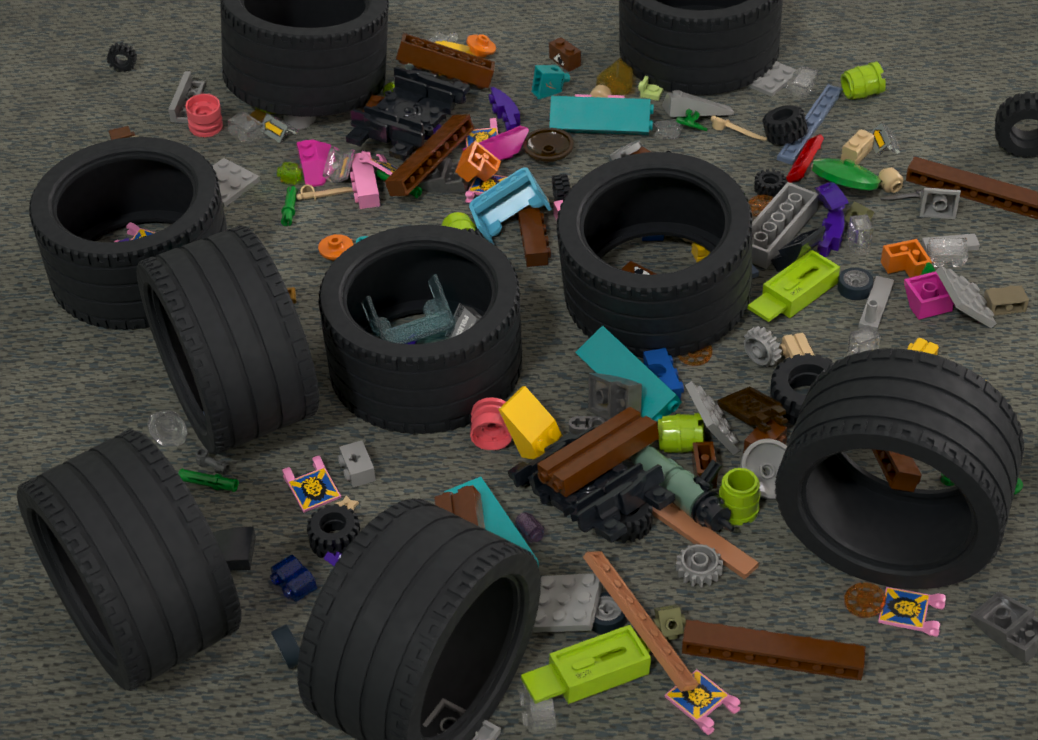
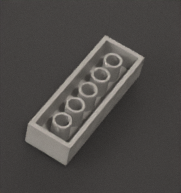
[752,182,819,269]

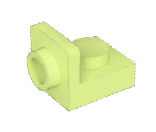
[638,76,663,101]

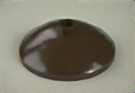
[523,128,574,162]

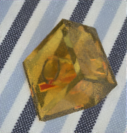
[596,58,633,95]

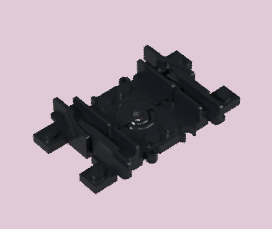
[346,66,470,161]
[507,427,675,543]

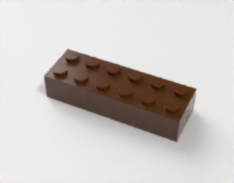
[396,33,495,89]

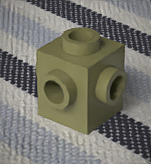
[844,201,875,231]
[653,604,686,640]

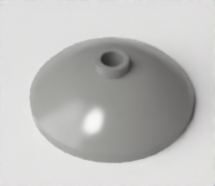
[740,439,787,499]

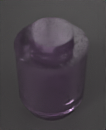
[515,512,545,543]

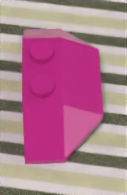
[463,126,529,160]
[296,140,336,187]

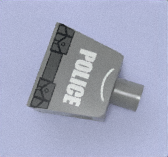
[445,303,482,338]

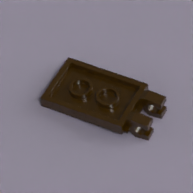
[717,386,788,433]

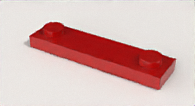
[786,134,824,183]

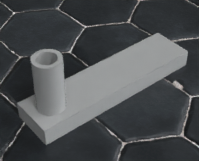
[858,276,894,332]

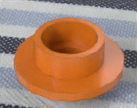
[466,34,496,57]
[318,235,353,261]

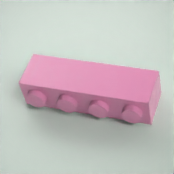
[349,152,380,209]

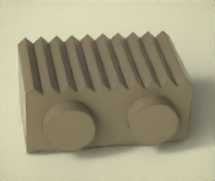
[984,285,1029,316]

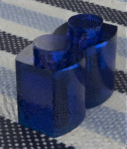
[270,554,317,602]

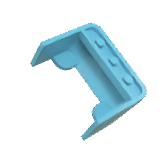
[469,167,551,245]

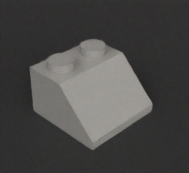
[919,188,961,219]

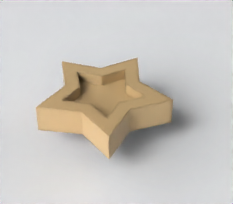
[335,495,359,510]

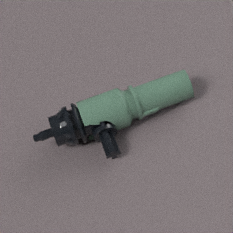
[631,444,735,532]

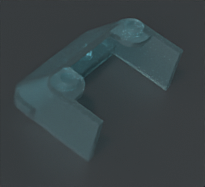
[362,274,454,344]

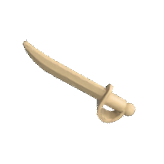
[711,116,767,141]
[296,184,353,201]

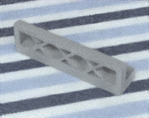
[168,71,206,123]

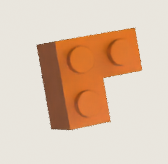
[455,141,501,182]
[881,239,932,278]

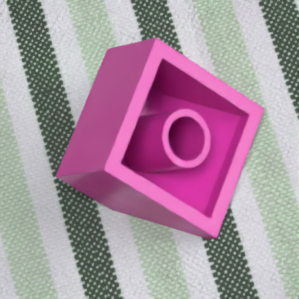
[904,272,954,320]

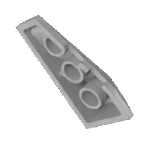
[662,90,734,117]

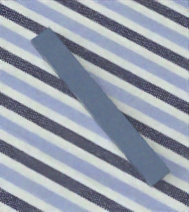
[777,84,843,165]

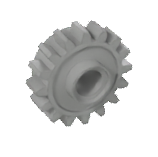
[744,326,782,367]
[676,544,723,587]

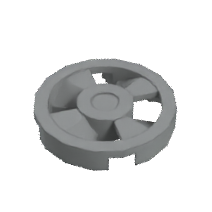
[610,140,642,160]

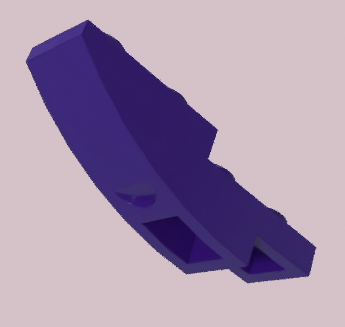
[489,87,520,131]
[815,181,849,211]
[817,209,844,258]

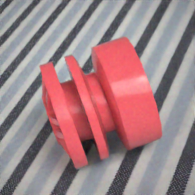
[185,94,223,137]
[470,397,512,450]

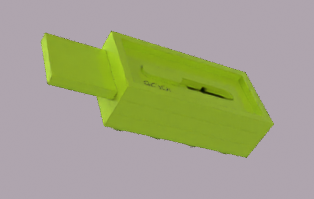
[747,250,840,322]
[521,625,651,704]

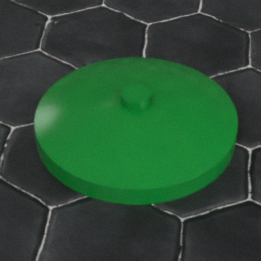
[811,158,880,190]

